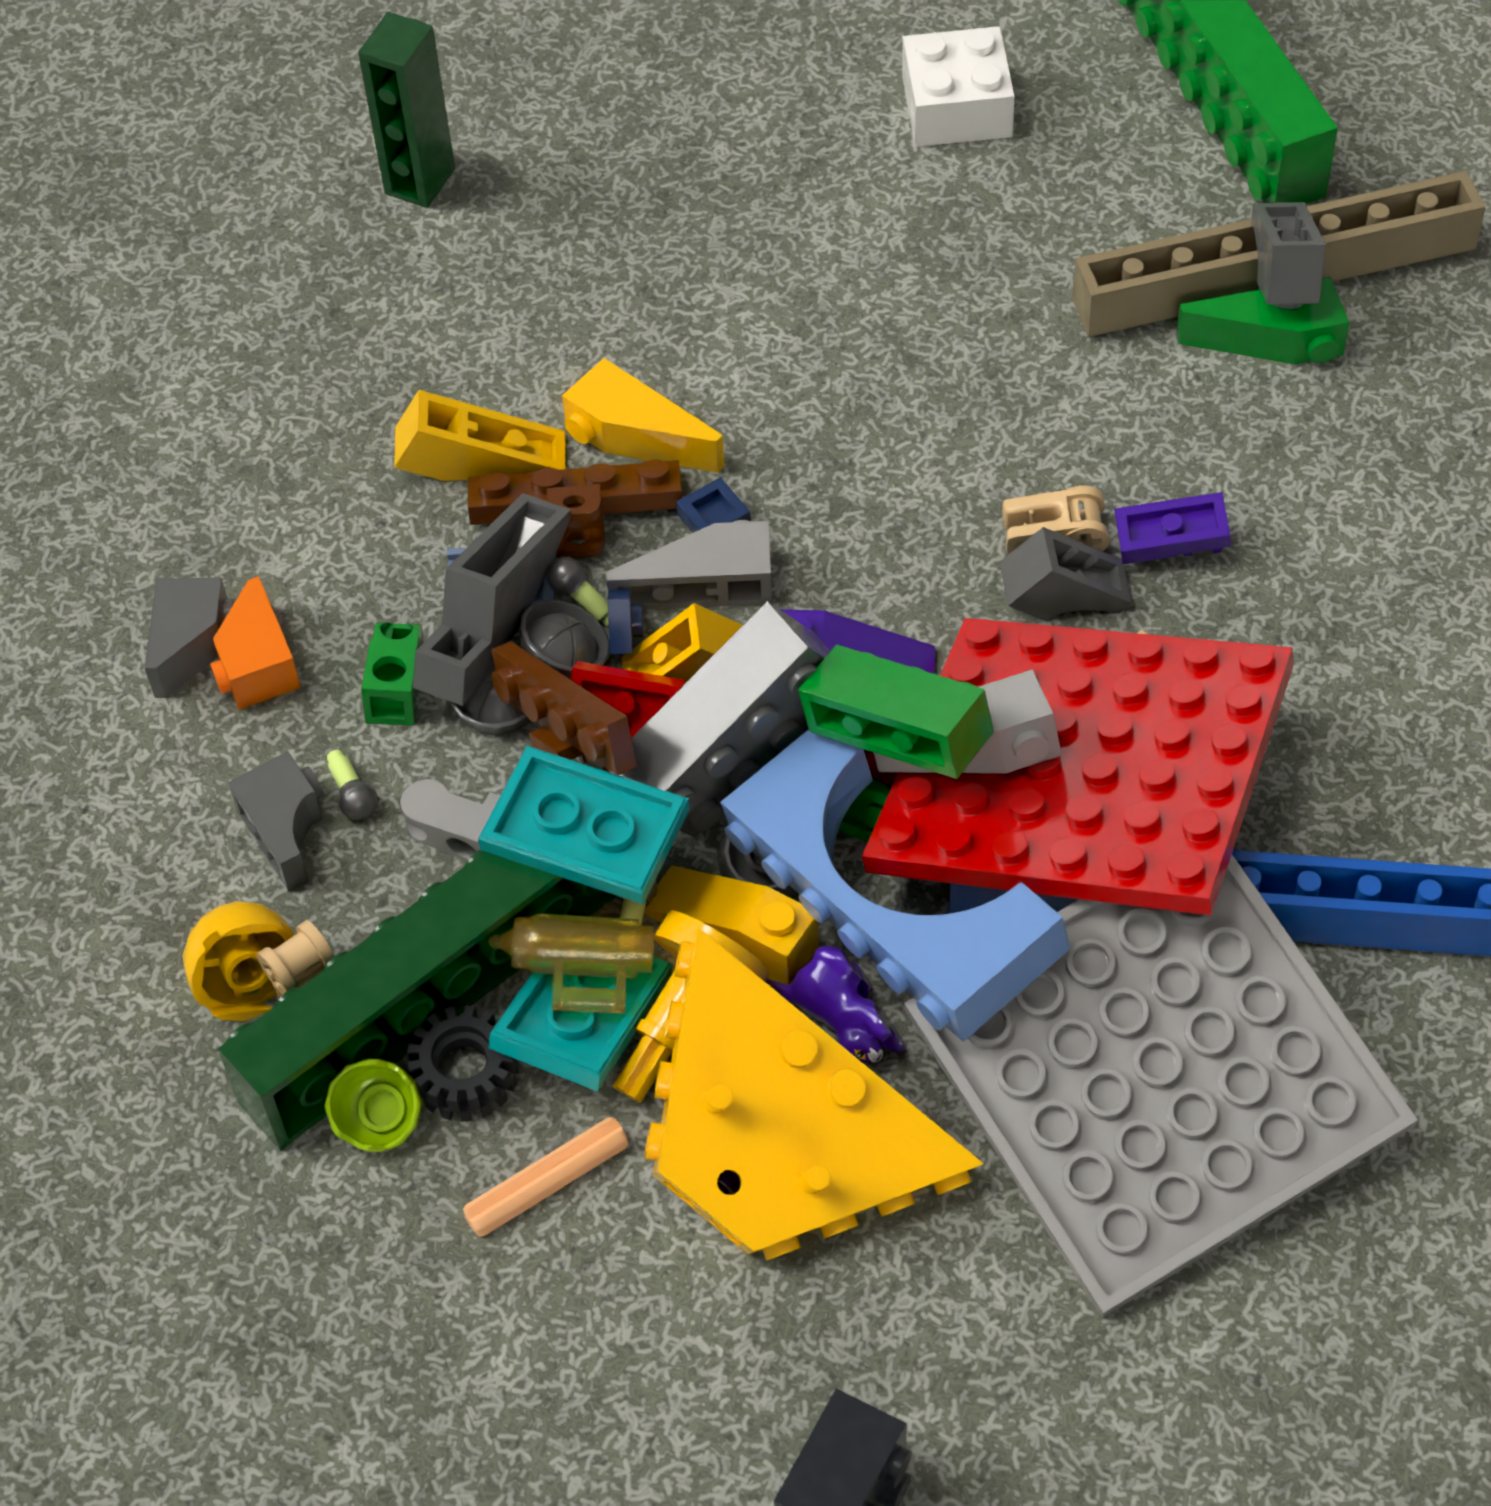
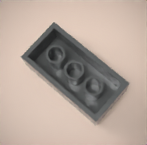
[611,601,830,837]

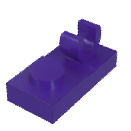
[1114,492,1231,564]

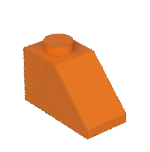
[210,576,301,710]

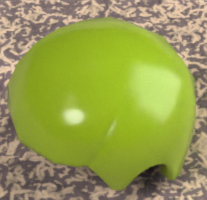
[324,1059,423,1152]

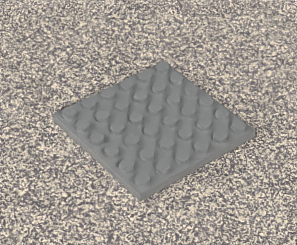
[904,855,1418,1318]

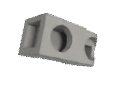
[400,779,500,861]

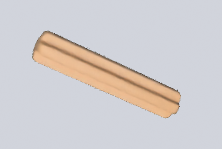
[463,1117,628,1237]

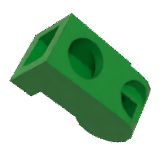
[361,622,423,725]

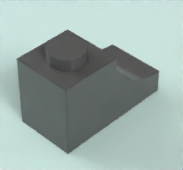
[1251,202,1326,309]
[1000,527,1132,621]
[228,751,324,892]

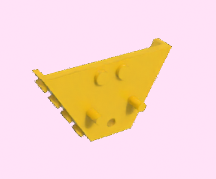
[644,927,984,1261]

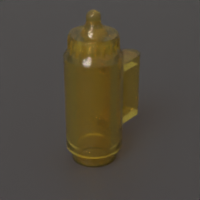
[489,914,654,1014]

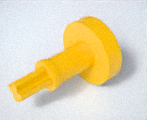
[612,910,770,1103]

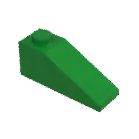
[1176,277,1350,364]

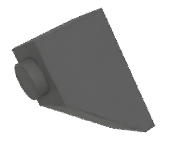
[145,577,235,698]

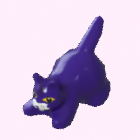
[765,946,906,1064]

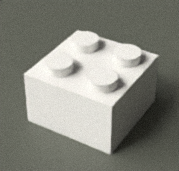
[902,26,1015,147]

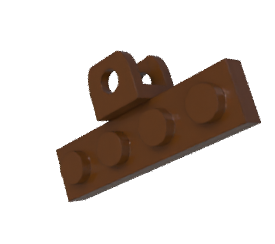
[468,459,682,558]
[491,641,637,776]

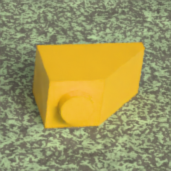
[621,603,743,682]

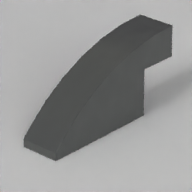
[413,493,571,706]

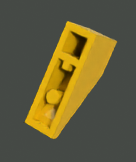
[562,358,725,473]
[394,390,565,481]
[644,865,819,984]

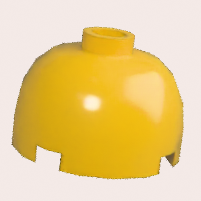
[182,901,295,1021]

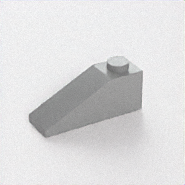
[606,520,772,610]
[873,670,1062,773]

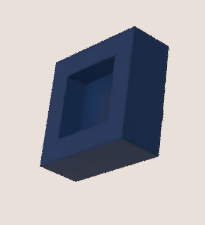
[676,477,751,533]
[607,589,643,654]

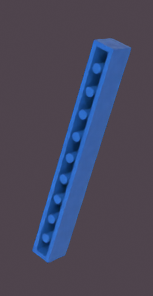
[949,850,1491,956]

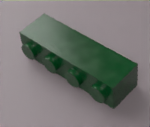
[358,11,455,208]

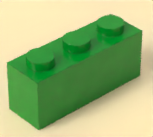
[798,644,994,779]

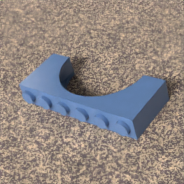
[721,730,1070,1042]

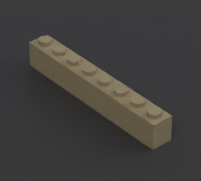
[1072,171,1486,337]

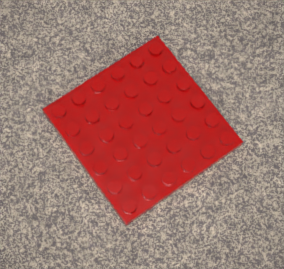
[862,618,1294,915]

